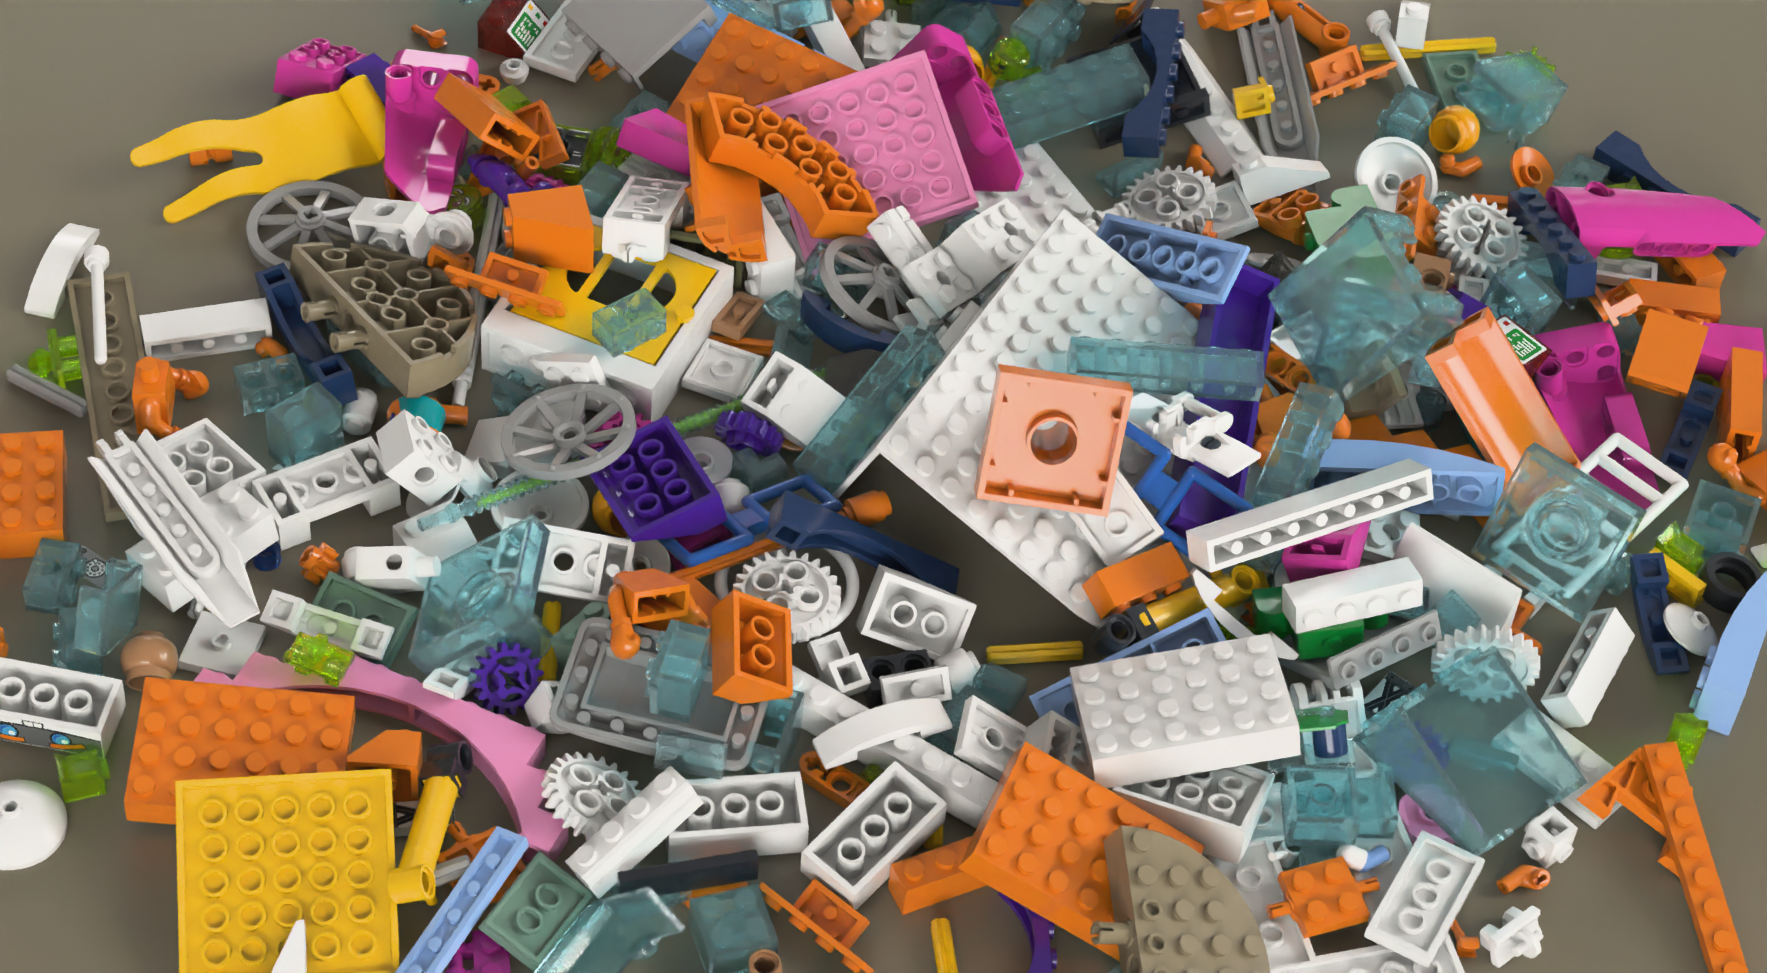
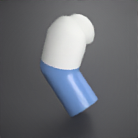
[1336,844,1390,873]

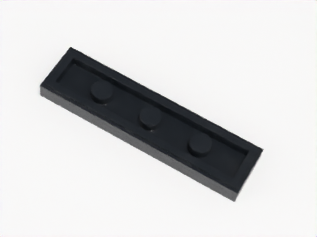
[617,849,759,902]

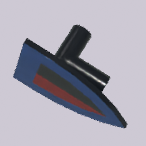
[1109,0,1154,45]

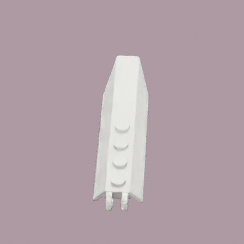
[1133,6,1266,178]
[87,429,260,629]

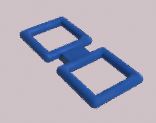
[1125,421,1254,557]
[657,474,842,568]

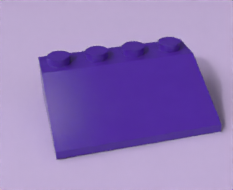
[580,415,728,542]

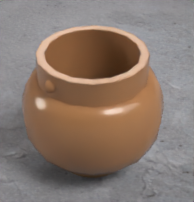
[120,630,179,691]

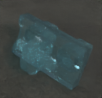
[490,369,548,417]

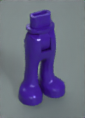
[467,154,554,207]

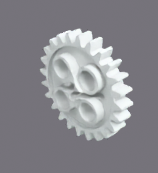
[1121,165,1218,233]
[1433,195,1529,282]
[733,550,841,644]
[1431,624,1540,701]
[541,752,641,842]

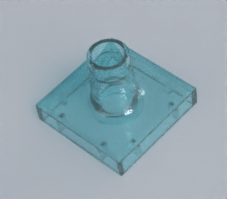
[1470,442,1647,623]
[408,514,553,675]

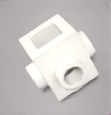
[1521,806,1578,869]

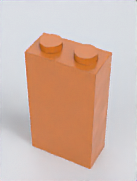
[433,72,540,162]
[1716,347,1763,464]

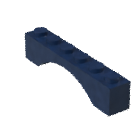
[1122,8,1185,158]
[1590,130,1761,258]
[1507,187,1598,299]
[255,262,358,411]
[766,490,960,595]

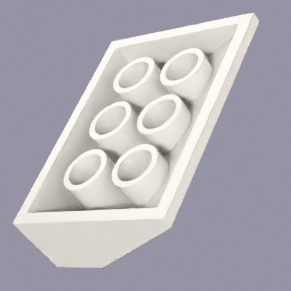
[106,418,266,539]
[1392,522,1523,646]
[1112,765,1275,865]

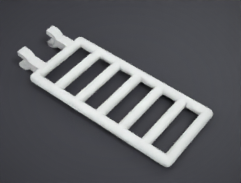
[1484,433,1689,619]

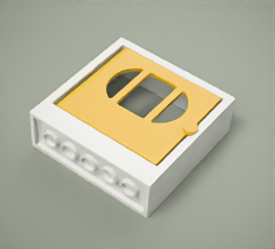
[481,214,734,422]

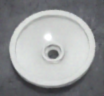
[1354,137,1438,218]
[491,471,589,531]
[0,780,68,870]

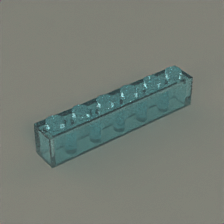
[792,324,946,494]
[1066,336,1265,402]
[1237,382,1344,574]

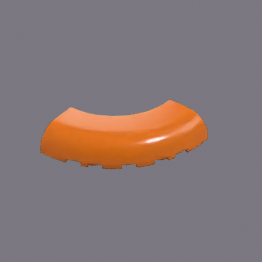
[700,92,879,240]

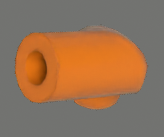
[1185,144,1215,179]
[1439,154,1483,177]
[513,156,539,180]
[255,337,292,376]
[1496,864,1550,895]

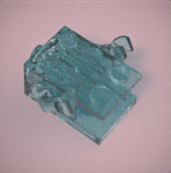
[1456,52,1569,150]

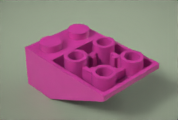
[273,38,366,99]
[1282,519,1372,583]

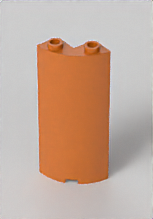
[684,97,768,262]
[1425,306,1581,516]

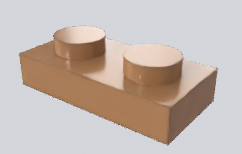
[711,290,766,341]

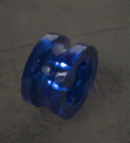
[252,541,282,571]

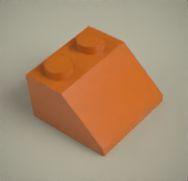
[346,729,423,802]

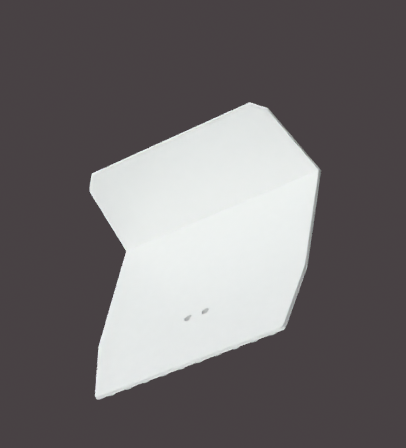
[832,209,1307,639]

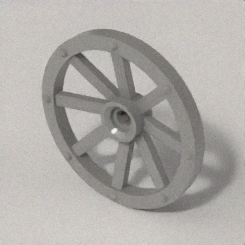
[246,180,363,272]
[819,236,913,339]
[500,383,637,481]

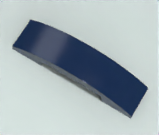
[800,289,909,369]
[1660,379,1723,480]
[1630,552,1690,675]

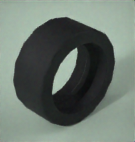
[1698,552,1762,614]

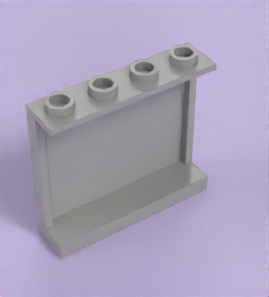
[561,0,718,90]
[1278,609,1442,691]

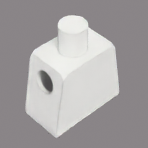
[355,546,441,595]

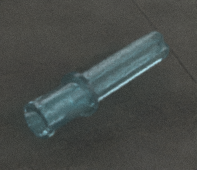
[707,0,775,31]

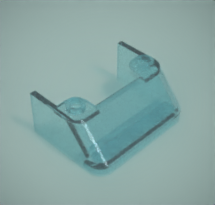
[534,886,685,973]

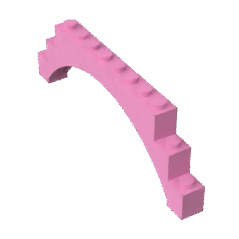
[194,635,568,863]

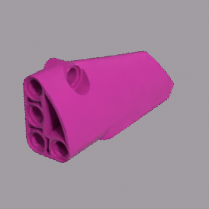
[890,24,1024,192]
[385,49,479,214]
[1545,181,1766,259]
[1530,322,1660,512]

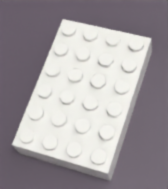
[1069,633,1301,788]

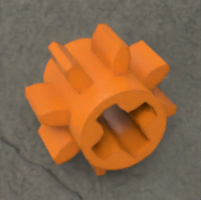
[299,542,341,585]

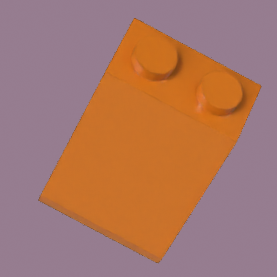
[502,185,594,273]
[1625,306,1709,400]

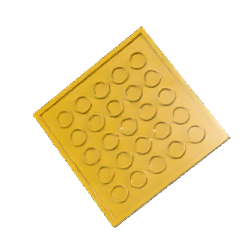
[175,769,400,973]

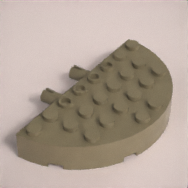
[290,242,478,398]
[1091,825,1270,973]

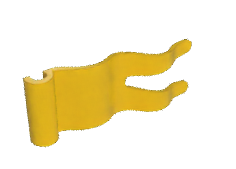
[130,75,385,224]

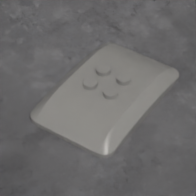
[550,617,769,771]

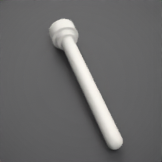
[1366,10,1433,124]
[84,245,109,365]

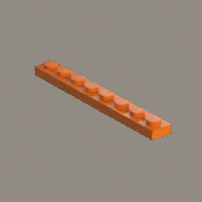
[1640,741,1749,973]

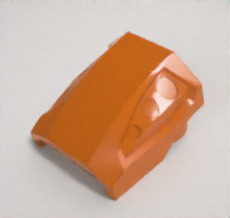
[1252,188,1331,246]

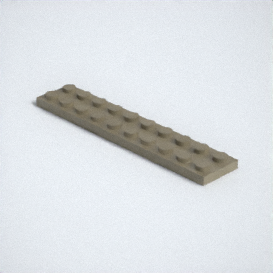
[66,272,159,522]

